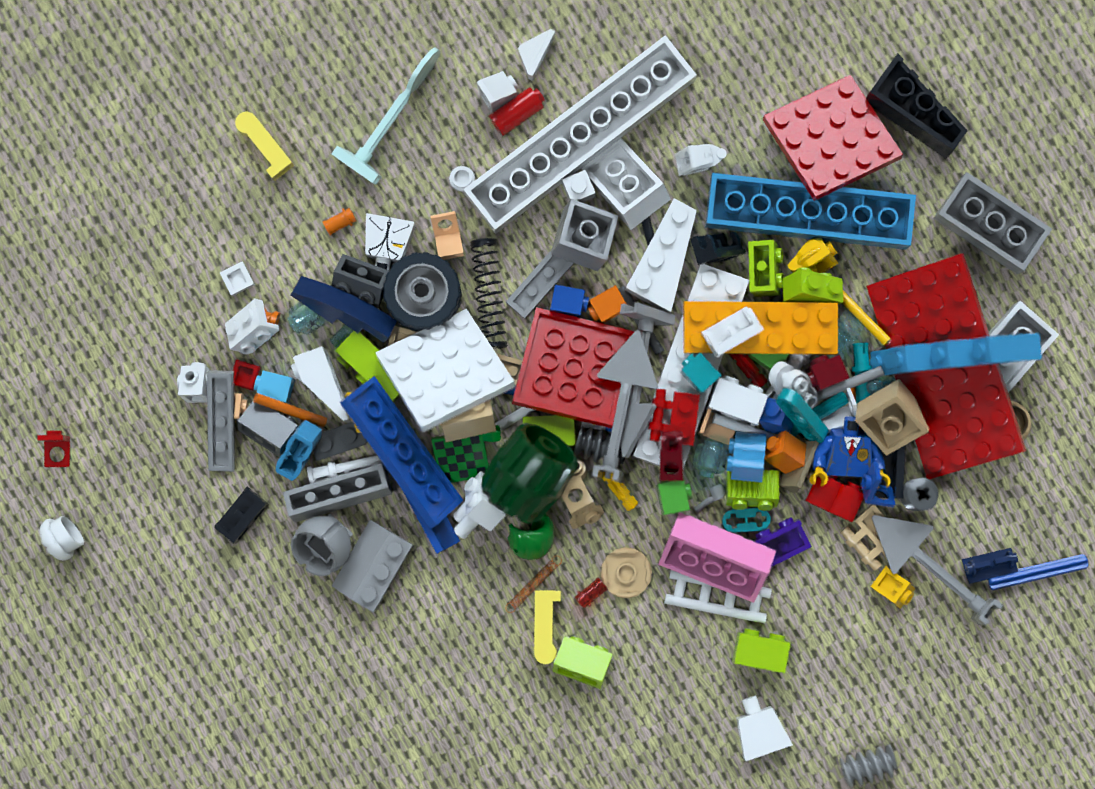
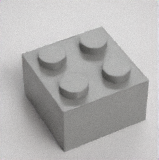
[550,199,618,271]

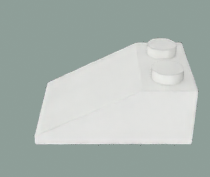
[581,138,671,230]
[291,347,352,423]

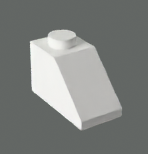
[477,71,518,113]

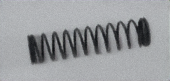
[470,238,508,349]

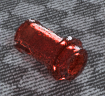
[574,577,608,609]

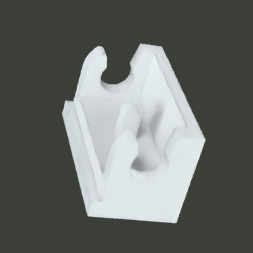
[701,306,764,357]

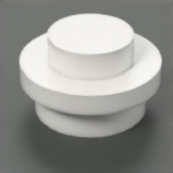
[449,166,475,192]

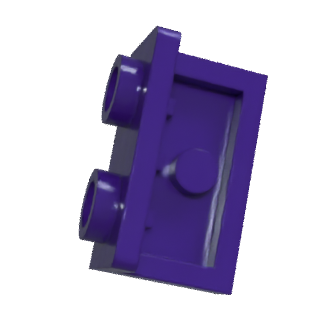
[753,517,812,567]

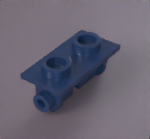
[962,548,1019,584]

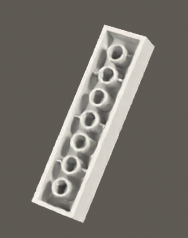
[632,264,749,473]

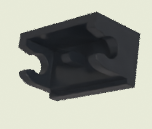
[690,232,746,265]
[214,486,269,544]

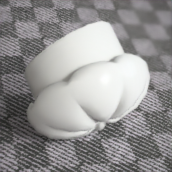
[39,516,84,561]

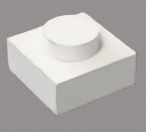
[220,261,255,296]

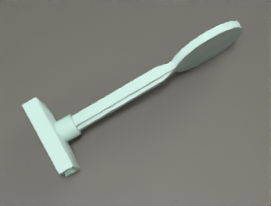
[332,47,440,185]

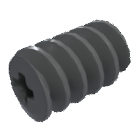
[574,425,625,467]
[900,478,939,511]

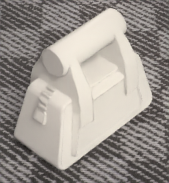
[675,144,726,176]

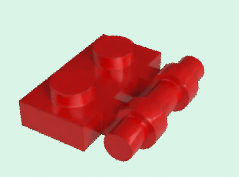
[648,389,700,446]

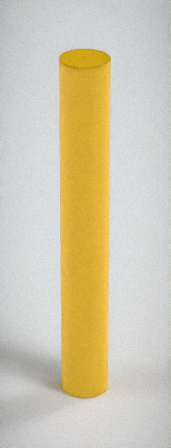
[842,290,891,346]

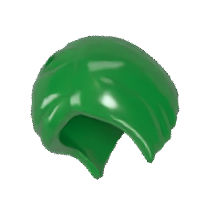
[507,514,554,560]

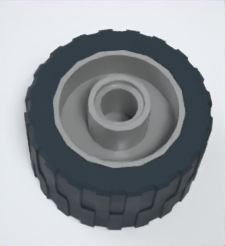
[383,252,462,331]

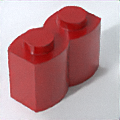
[804,475,864,522]

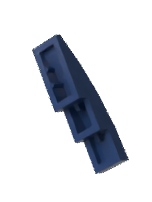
[290,276,397,343]

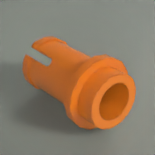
[322,208,357,236]

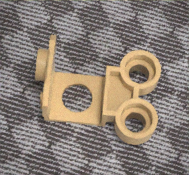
[561,459,604,529]

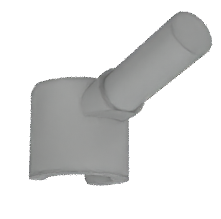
[694,484,725,513]

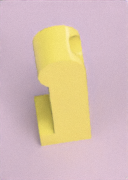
[235,112,294,181]
[534,590,561,664]

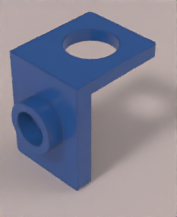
[861,461,896,507]

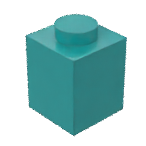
[680,353,721,395]

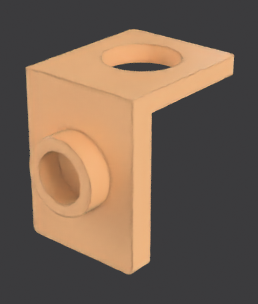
[430,211,464,260]
[697,408,735,446]

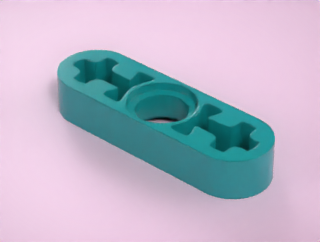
[776,388,829,443]

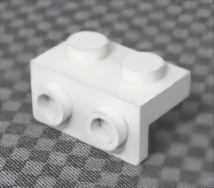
[225,299,279,354]

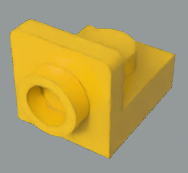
[870,566,915,609]

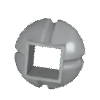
[291,514,353,576]

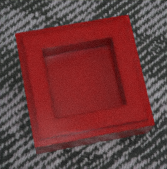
[233,359,261,391]

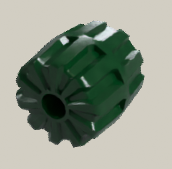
[481,423,578,523]

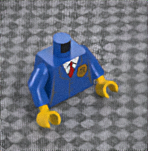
[809,416,890,488]

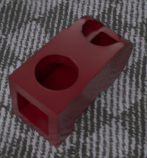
[660,431,683,481]

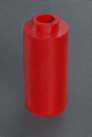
[488,87,545,137]

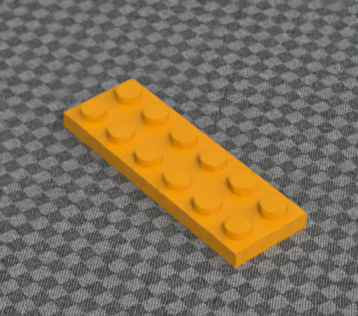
[683,301,838,355]

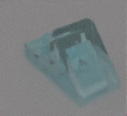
[829,308,865,359]

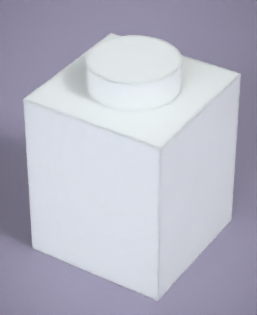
[562,170,595,203]

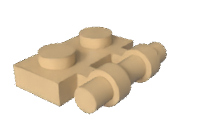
[840,504,886,571]

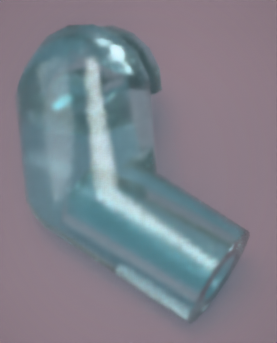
[330,325,354,348]

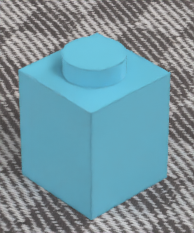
[254,371,295,404]

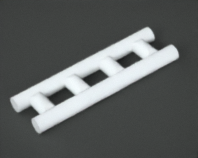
[664,570,772,624]

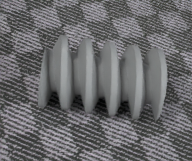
[839,744,897,788]

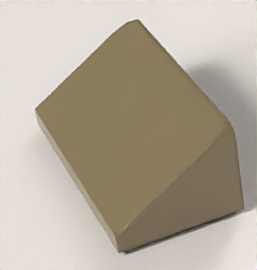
[779,441,819,494]

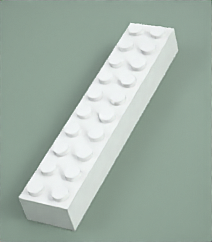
[464,35,697,234]

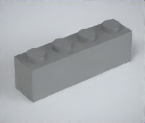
[283,463,392,523]

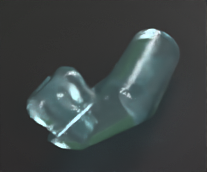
[866,376,896,395]

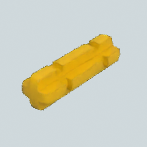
[602,472,638,511]

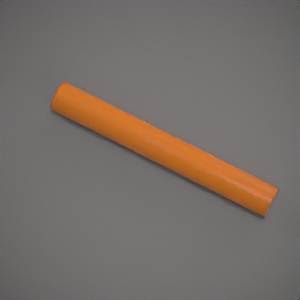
[253,393,327,427]

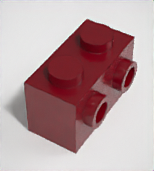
[805,354,849,392]

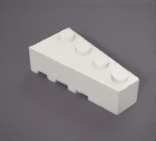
[625,198,697,313]

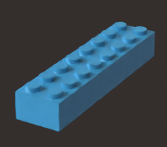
[705,173,916,250]

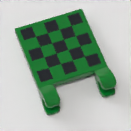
[431,425,501,483]

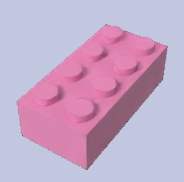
[658,512,776,603]

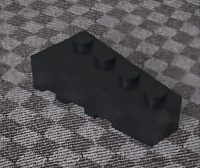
[866,53,968,159]

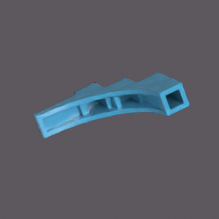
[870,333,1042,376]

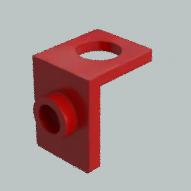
[37,430,70,467]

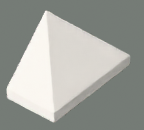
[518,29,555,81]

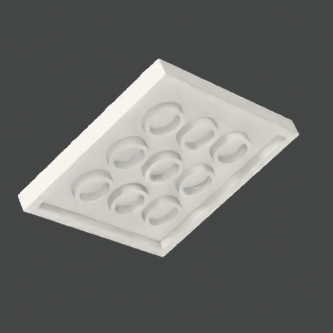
[376,309,515,432]

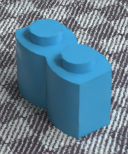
[276,420,322,481]
[727,431,767,482]

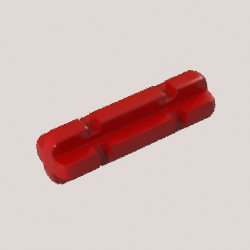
[729,354,768,388]

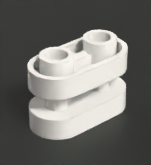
[769,361,817,409]

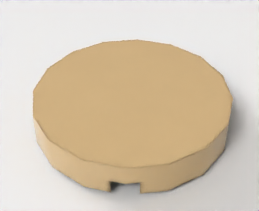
[601,547,652,599]

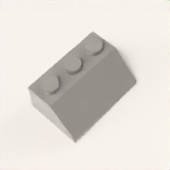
[332,520,414,612]

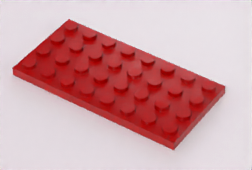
[866,253,1027,479]

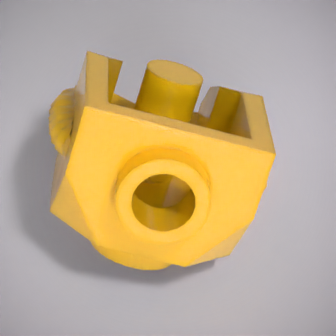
[787,238,839,273]

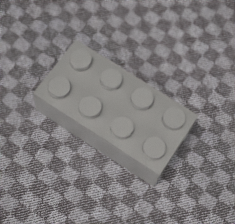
[933,172,1052,275]

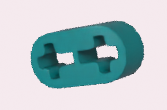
[721,508,771,533]

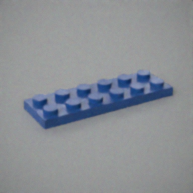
[339,376,463,529]

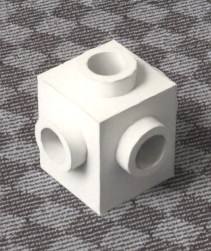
[177,362,210,403]

